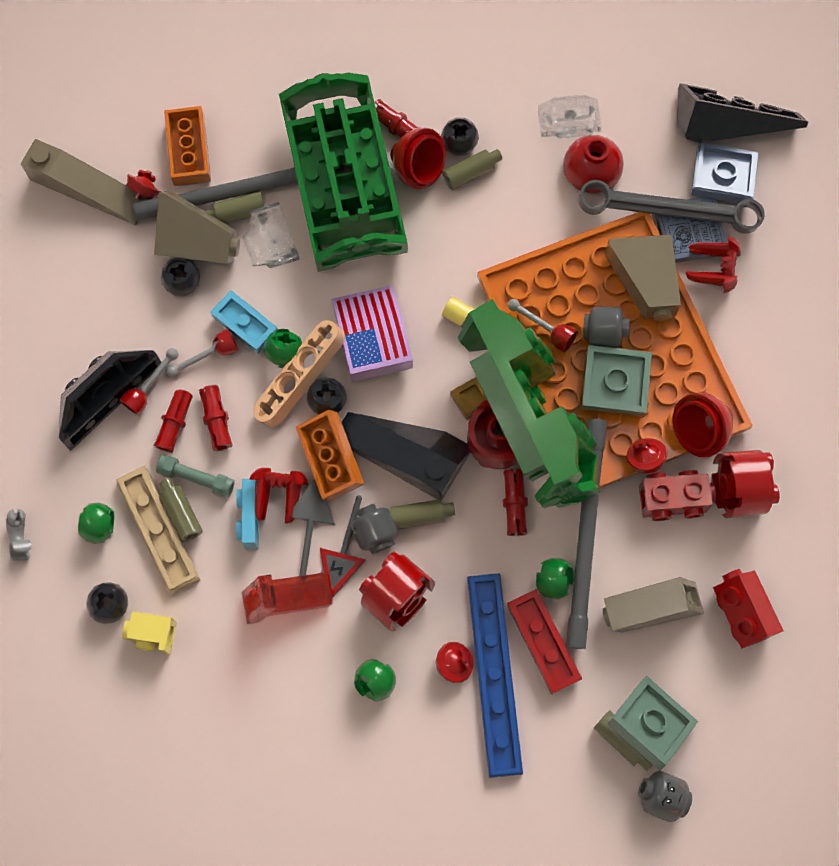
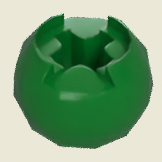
[264,329,302,368]
[78,502,115,544]
[536,558,574,600]
[354,659,396,701]

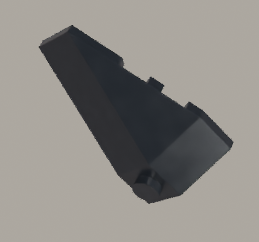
[677,83,808,142]
[341,412,470,501]

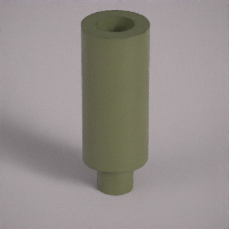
[442,149,502,190]
[205,192,266,224]
[159,478,203,542]
[389,499,455,530]
[593,710,653,771]

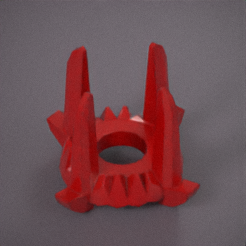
[685,236,741,293]
[249,467,308,524]

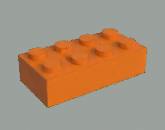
[164,106,211,186]
[296,410,365,501]

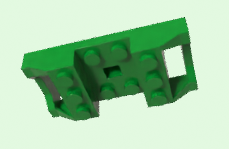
[279,72,408,272]
[457,299,601,508]

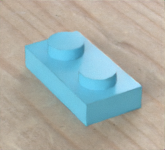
[210,290,278,354]
[236,479,259,550]

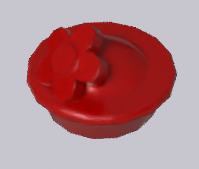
[126,170,161,200]
[627,438,667,474]
[435,642,474,683]

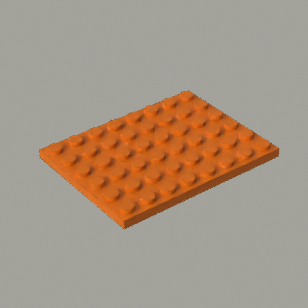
[477,212,753,489]

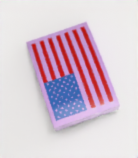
[332,285,413,382]

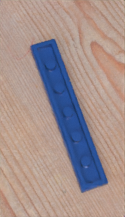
[467,573,523,778]

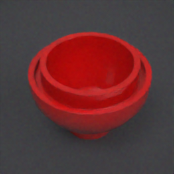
[390,128,446,190]
[563,135,624,193]
[672,393,733,458]

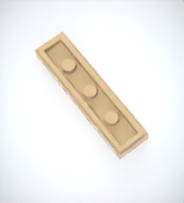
[116,465,200,594]

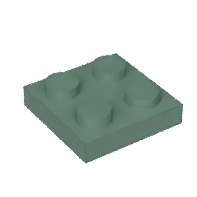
[581,345,652,417]
[607,676,698,771]

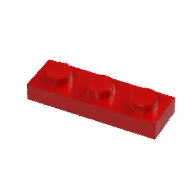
[507,589,582,695]

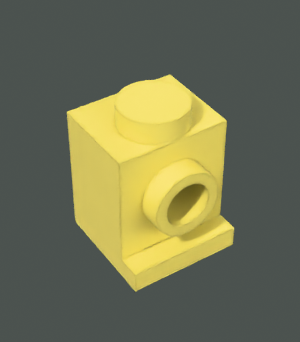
[122,612,177,655]

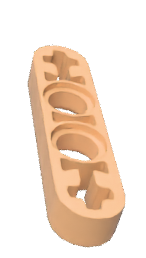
[253,320,345,427]

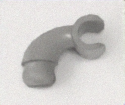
[6,509,32,561]

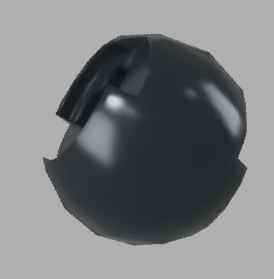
[441,117,479,156]
[161,258,200,296]
[306,377,347,415]
[86,582,128,624]

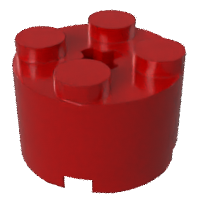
[467,400,518,469]
[711,450,780,518]
[359,552,435,632]

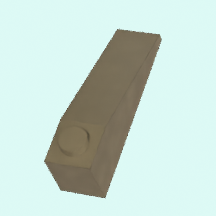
[21,139,149,225]

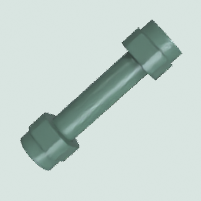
[156,455,235,498]

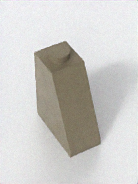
[154,191,240,264]
[605,235,681,321]
[603,577,704,632]

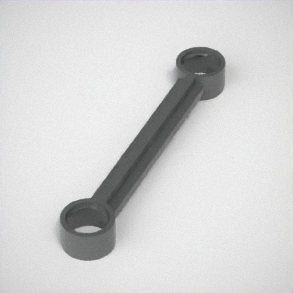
[579,180,765,234]

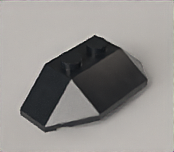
[59,350,162,451]

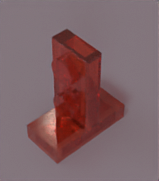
[241,572,333,624]

